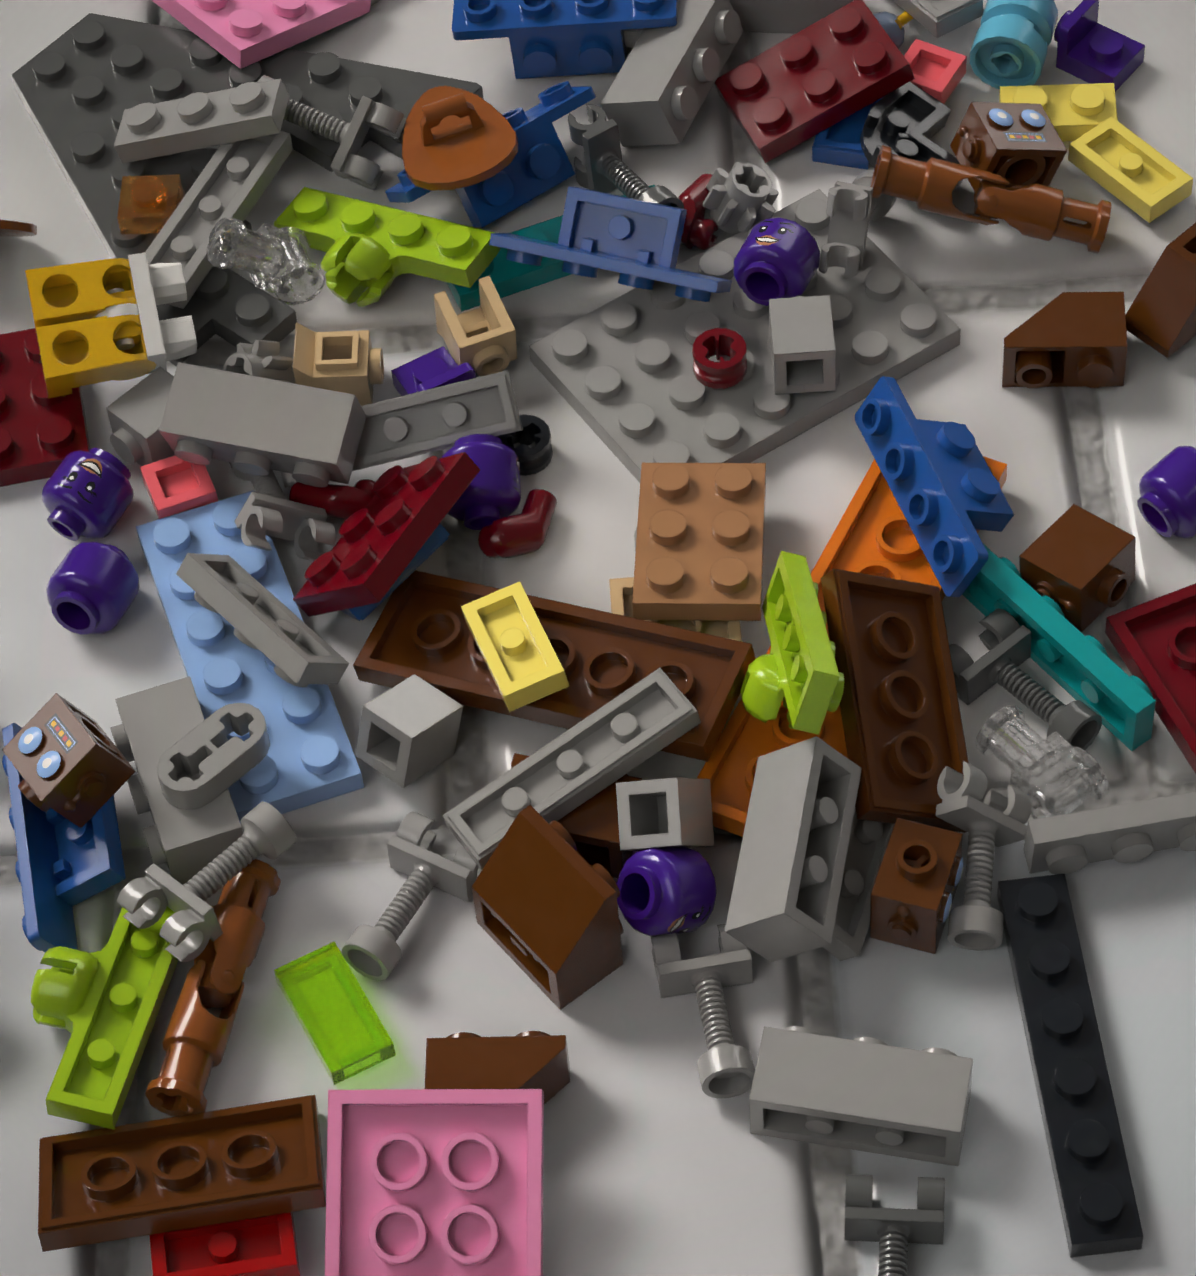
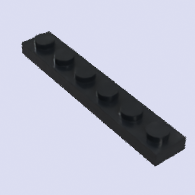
[997,873,1143,1258]

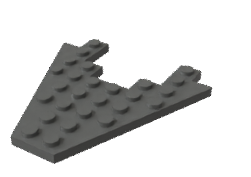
[12,13,484,366]

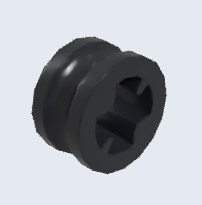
[496,414,553,476]

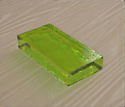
[274,941,396,1085]

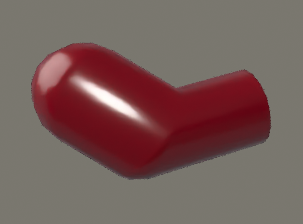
[678,174,719,251]
[289,479,375,520]
[478,489,557,558]

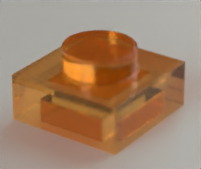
[117,174,183,234]

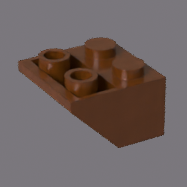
[472,805,624,1010]

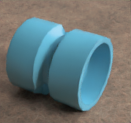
[970,0,1058,89]

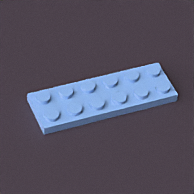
[136,491,364,824]

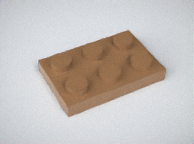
[632,462,766,621]

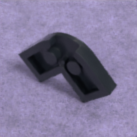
[860,82,963,189]

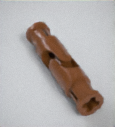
[870,145,1112,254]
[145,859,281,1117]

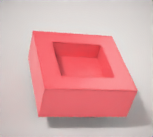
[904,39,967,104]
[140,455,218,519]

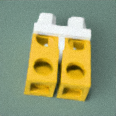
[25,252,197,399]

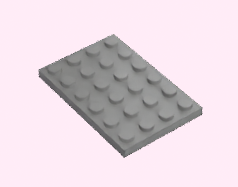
[529,189,961,483]

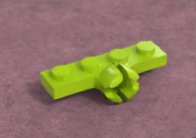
[273,187,501,307]
[740,551,844,735]
[31,879,179,1130]

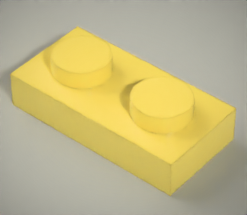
[999,83,1118,142]
[1068,116,1193,223]
[461,581,569,712]

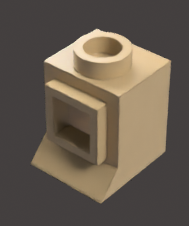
[434,275,517,376]
[293,322,384,406]

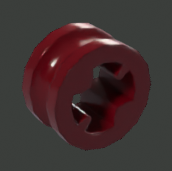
[692,328,747,389]

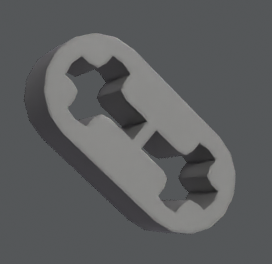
[157,703,270,810]

